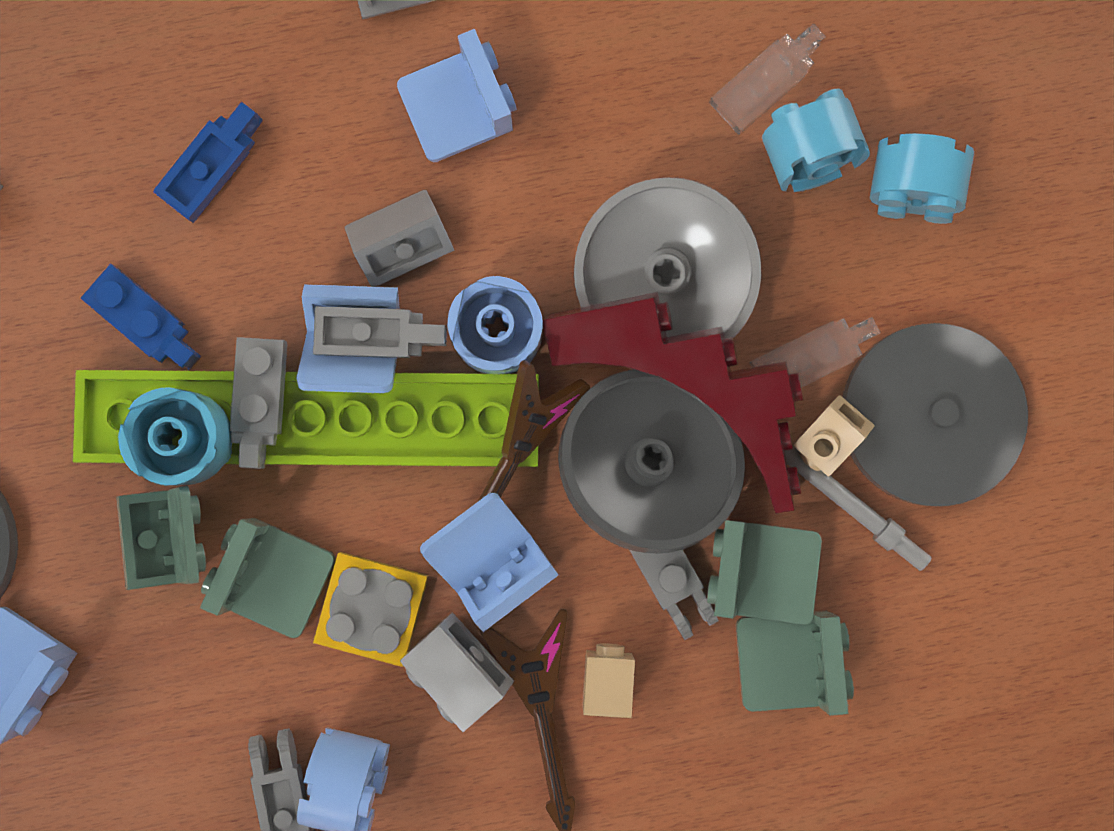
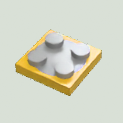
[313,552,429,667]

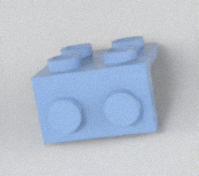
[397,29,517,162]
[297,284,400,393]
[420,493,559,632]
[0,607,77,744]

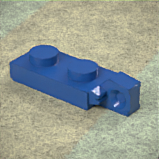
[153,102,263,223]
[81,263,201,370]

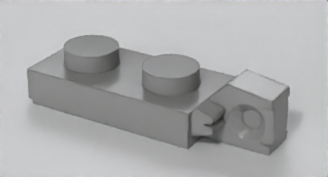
[313,306,447,358]
[230,337,288,469]

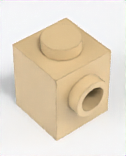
[793,395,875,477]
[582,643,635,718]

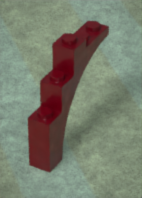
[543,292,803,514]

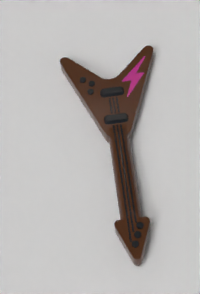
[478,360,590,501]
[480,609,575,831]

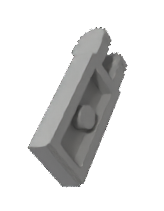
[629,550,719,640]
[248,728,314,831]

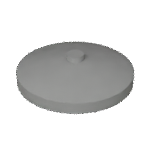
[574,177,761,339]

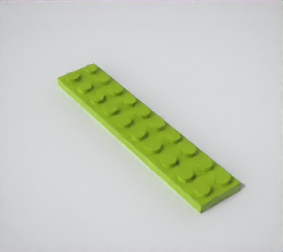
[73,370,539,467]

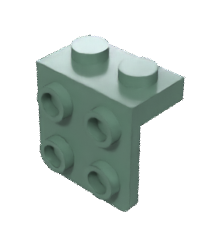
[116,486,206,590]
[200,518,335,638]
[707,520,822,625]
[736,610,854,716]

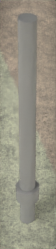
[785,446,932,571]

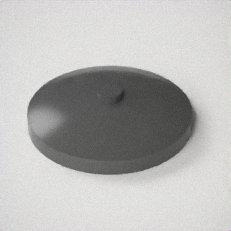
[842,323,1028,506]
[558,369,745,554]

